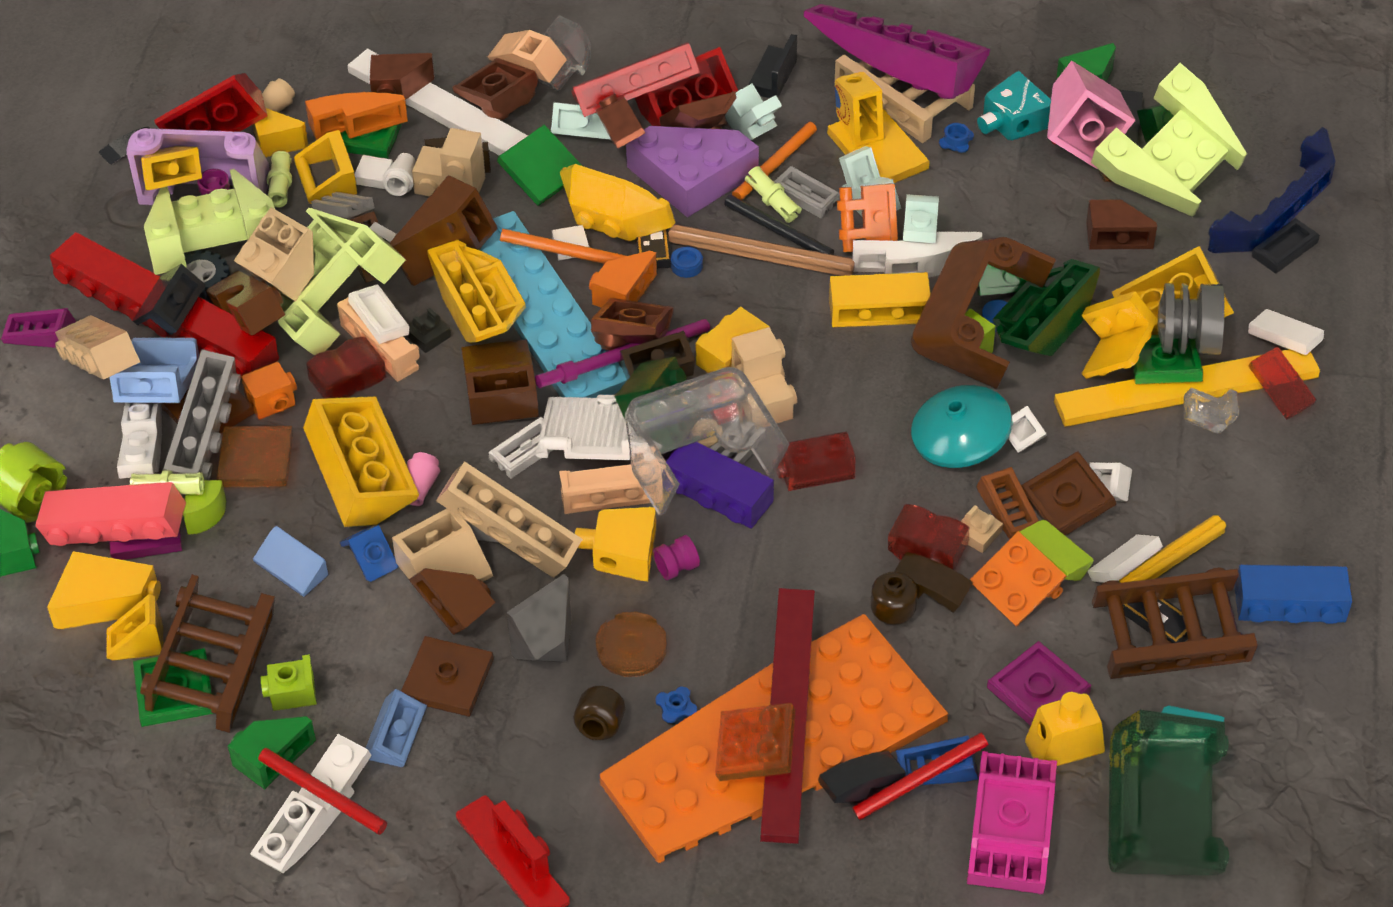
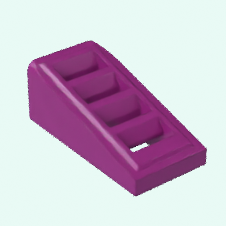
[1,308,77,348]

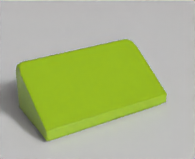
[1020,520,1094,581]

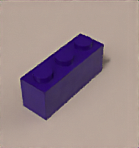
[664,437,774,529]

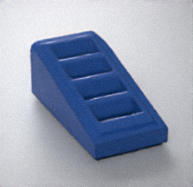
[896,735,979,785]

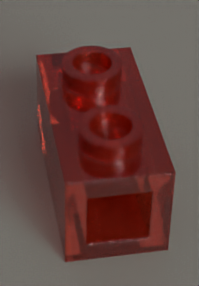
[775,431,856,491]

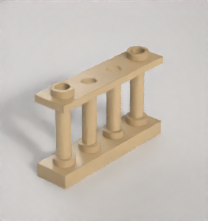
[835,55,975,143]

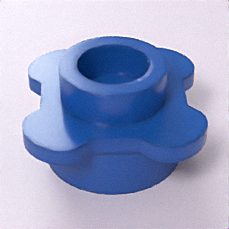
[939,123,974,153]
[655,687,697,724]

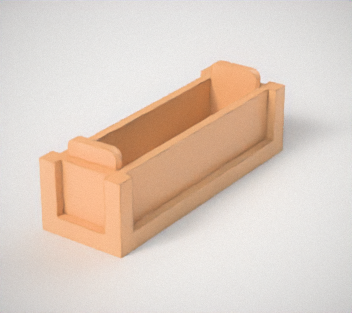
[337,297,420,382]
[559,458,667,514]

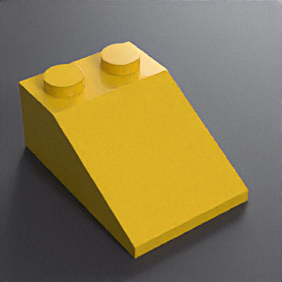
[1112,246,1234,335]

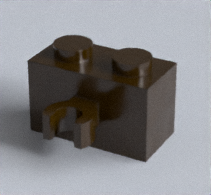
[620,331,695,380]

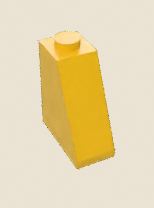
[47,551,161,629]

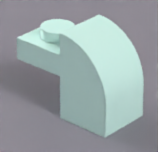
[725,83,782,140]
[839,146,902,216]
[903,194,939,243]

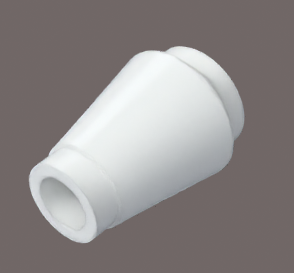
[383,153,415,196]

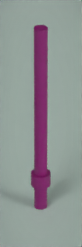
[535,319,710,388]

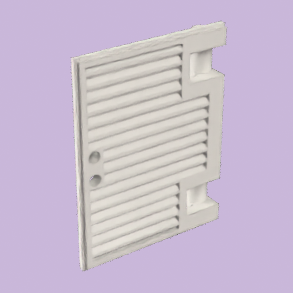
[536,395,661,461]

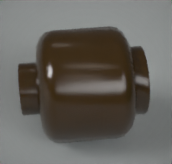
[871,572,917,625]
[573,686,626,740]

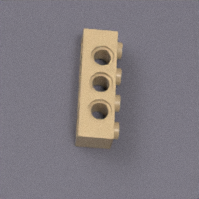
[55,315,140,380]
[436,461,583,578]

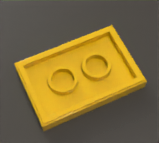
[827,108,930,183]

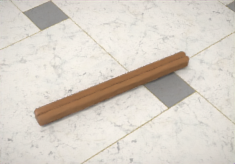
[668,224,855,276]

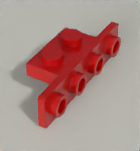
[456,795,570,907]

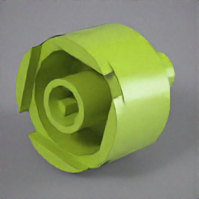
[0,442,67,522]

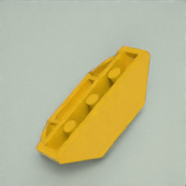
[560,164,675,241]
[427,240,526,342]

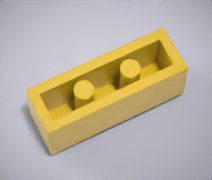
[829,272,931,327]

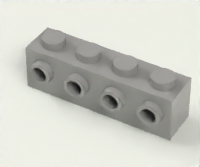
[163,350,241,480]

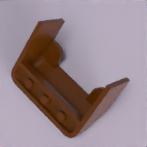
[911,237,1056,389]

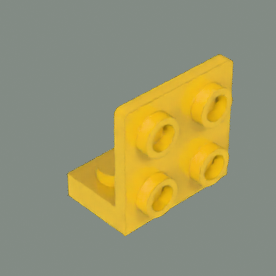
[1081,291,1158,379]

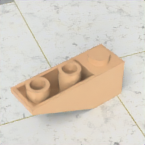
[488,30,567,83]

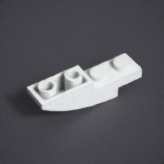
[852,232,982,278]
[117,403,162,479]
[250,734,372,873]

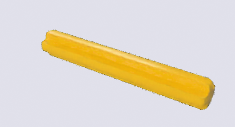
[1119,515,1227,583]

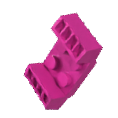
[967,751,1057,894]

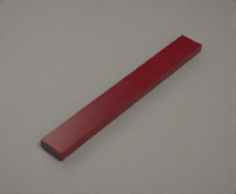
[760,588,815,844]

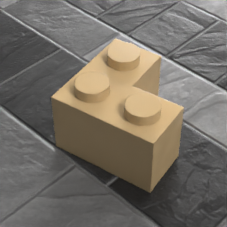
[412,128,485,196]
[732,327,797,428]

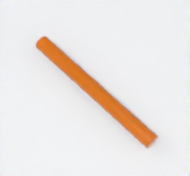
[732,122,817,200]
[500,228,626,264]

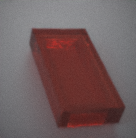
[1248,347,1316,420]

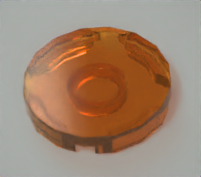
[596,612,667,677]

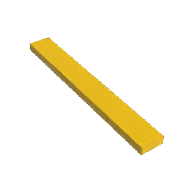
[1054,349,1320,427]

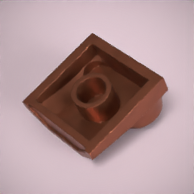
[452,58,539,121]
[659,92,737,129]
[591,298,674,350]

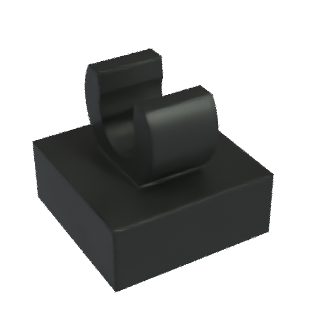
[406,308,451,353]

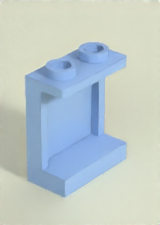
[110,338,199,403]

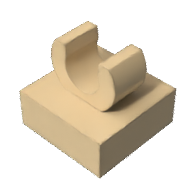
[954,505,1003,553]

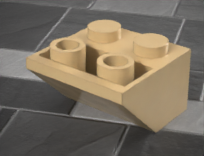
[234,207,314,301]
[392,508,493,582]

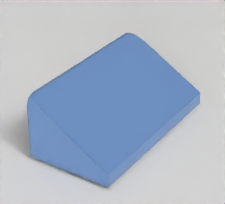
[253,526,328,597]
[366,689,427,767]

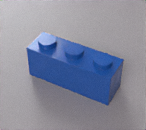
[1234,565,1352,624]

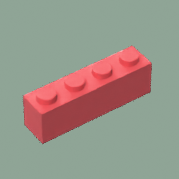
[35,482,186,546]

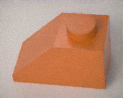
[589,250,657,308]

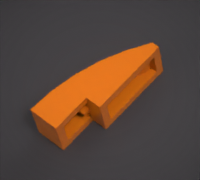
[305,92,408,139]

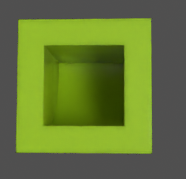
[183,480,227,535]

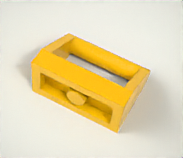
[294,130,357,204]

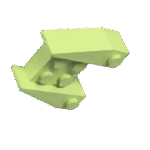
[1091,63,1247,217]
[144,169,275,275]
[278,208,406,359]

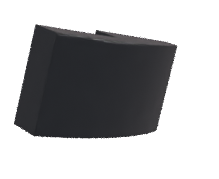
[818,751,906,803]

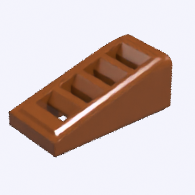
[976,467,1039,539]

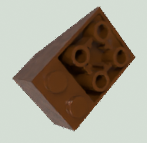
[389,175,498,286]
[461,339,539,425]

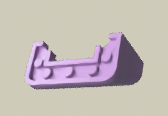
[126,128,270,205]

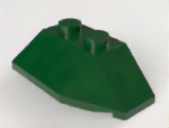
[993,259,1100,356]

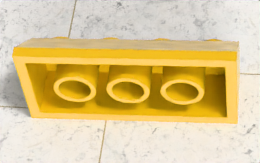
[303,397,419,527]

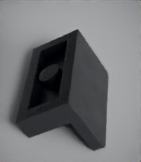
[749,34,797,98]
[132,264,206,335]

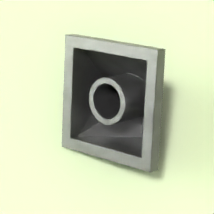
[507,574,572,662]

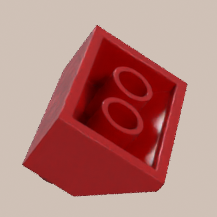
[635,47,738,126]
[154,73,268,132]

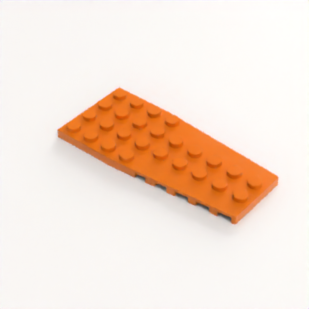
[600,614,948,863]

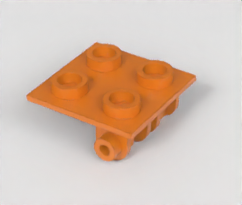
[970,531,1067,627]

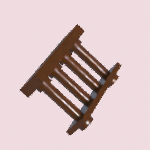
[1092,567,1258,679]
[140,574,275,733]

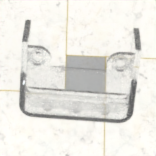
[625,367,790,516]

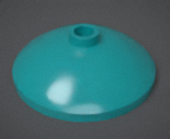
[911,385,1013,468]

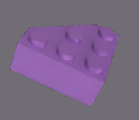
[626,126,759,218]

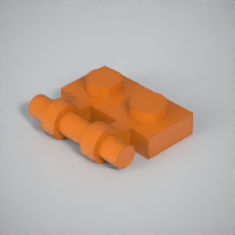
[837,183,898,252]

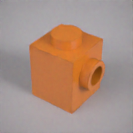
[241,362,297,420]

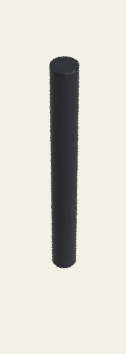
[724,194,834,255]

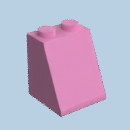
[1047,60,1135,169]

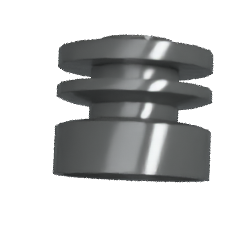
[1157,283,1224,355]

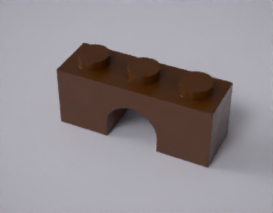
[205,270,285,335]

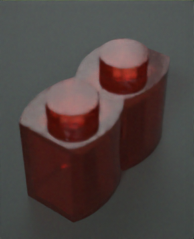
[306,337,386,399]
[888,504,970,570]

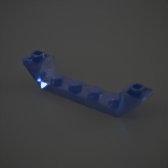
[1208,127,1336,253]

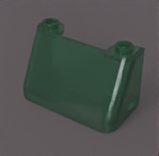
[1108,709,1229,875]

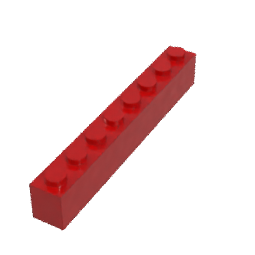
[50,232,279,378]

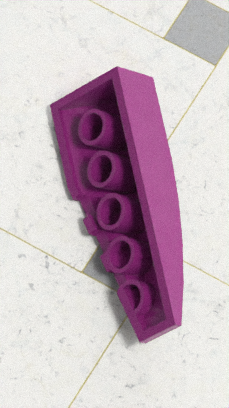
[803,4,990,99]

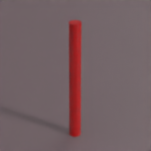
[852,732,989,821]
[258,748,387,835]

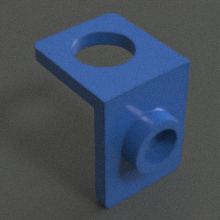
[339,525,398,582]

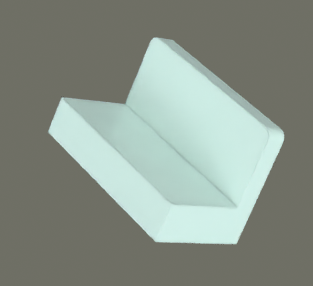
[551,103,611,140]

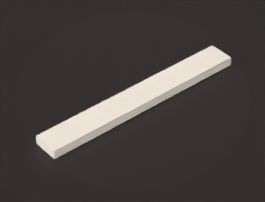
[348,49,528,155]

